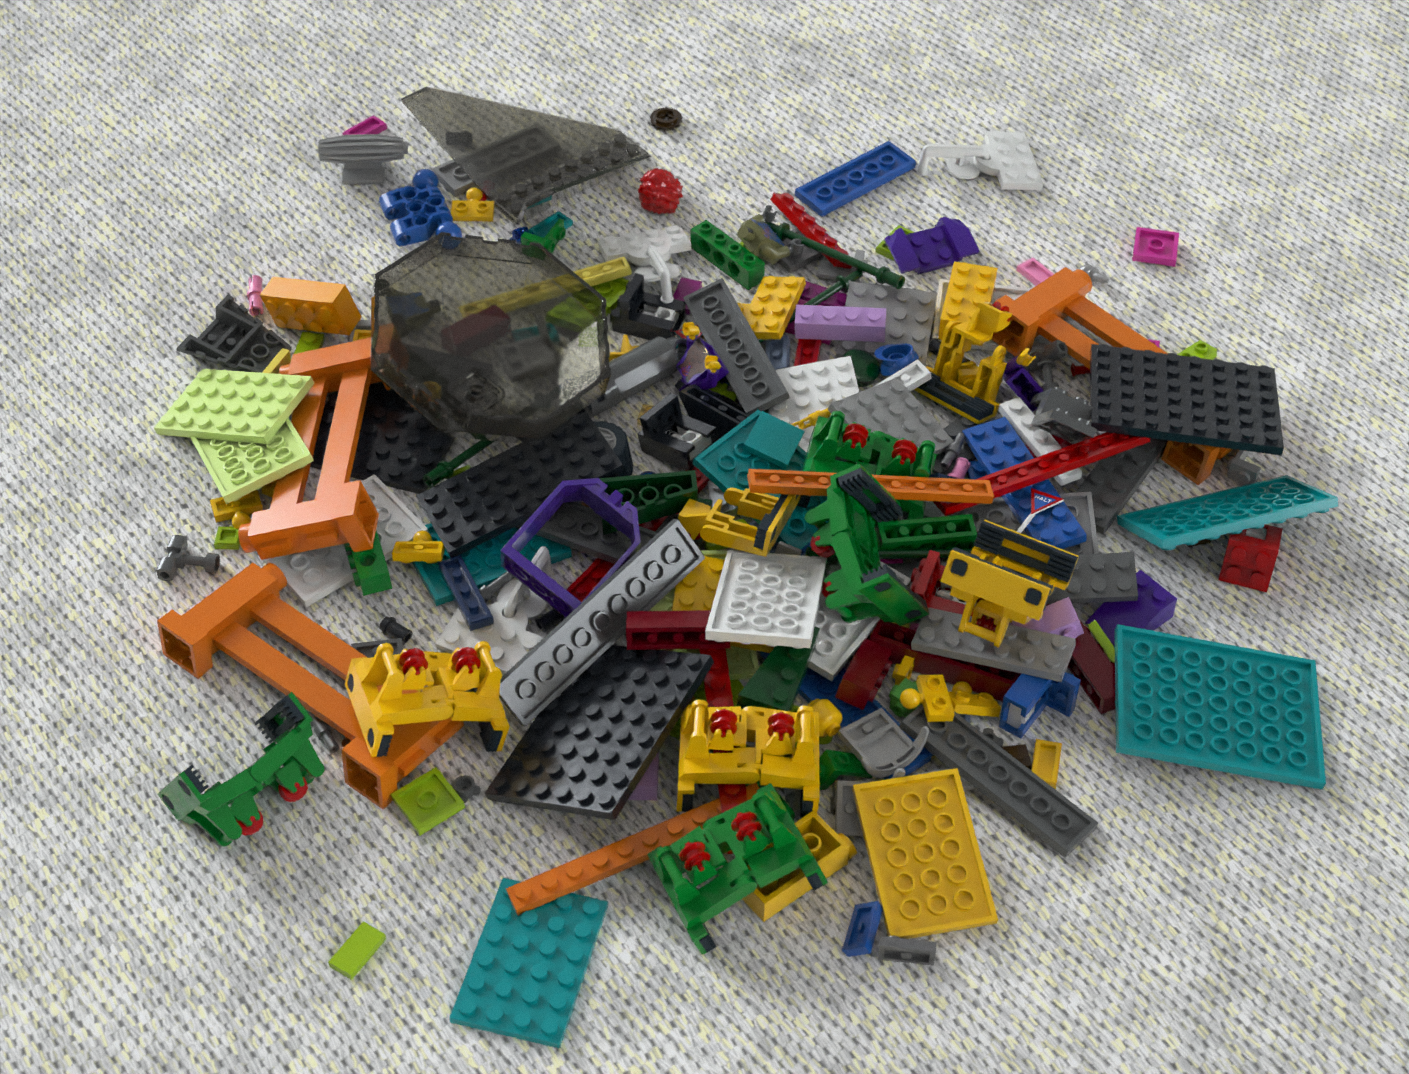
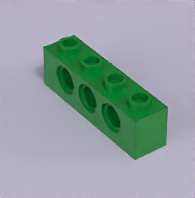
[690,220,765,290]
[875,514,977,549]
[344,530,392,596]

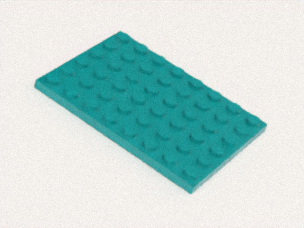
[1115,624,1326,790]

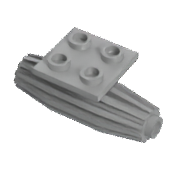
[318,134,408,184]

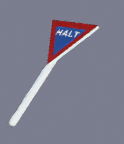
[1016,488,1064,533]

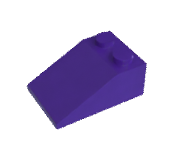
[1085,570,1177,648]

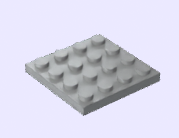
[836,281,937,366]
[828,378,954,455]

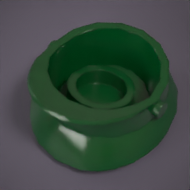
[842,349,881,387]

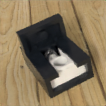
[610,273,686,340]
[637,393,719,471]

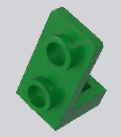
[521,218,566,259]
[819,749,873,790]

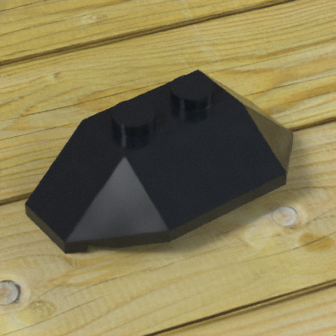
[679,384,749,439]

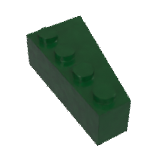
[599,470,698,535]
[736,627,820,712]

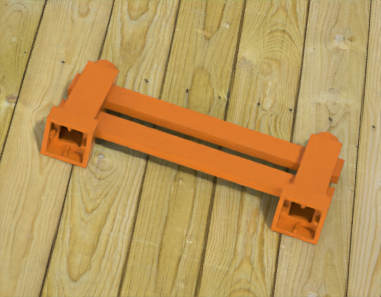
[991,267,1233,485]
[238,323,409,560]
[157,563,464,810]

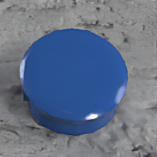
[874,343,919,376]

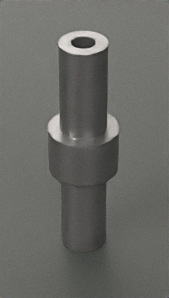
[940,433,966,470]
[309,712,339,753]

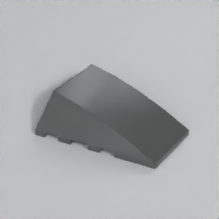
[177,293,292,373]

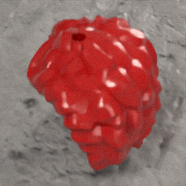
[638,168,683,214]

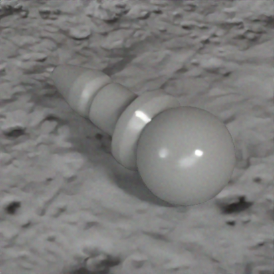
[1079,264,1110,283]

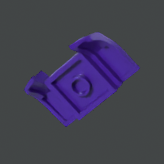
[884,217,980,275]

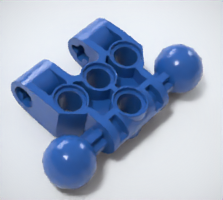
[379,169,462,248]

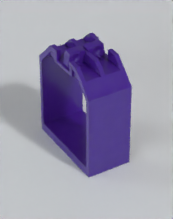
[500,478,641,618]

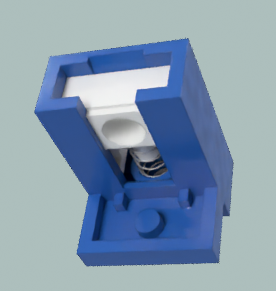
[999,672,1081,739]

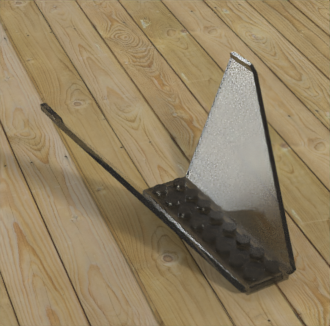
[401,87,651,225]

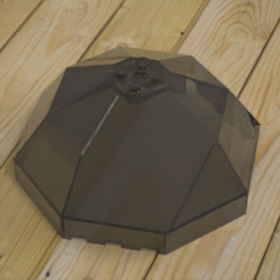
[371,232,611,443]

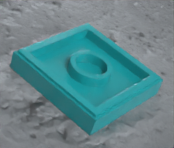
[743,411,805,470]

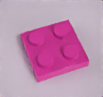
[1132,227,1179,267]

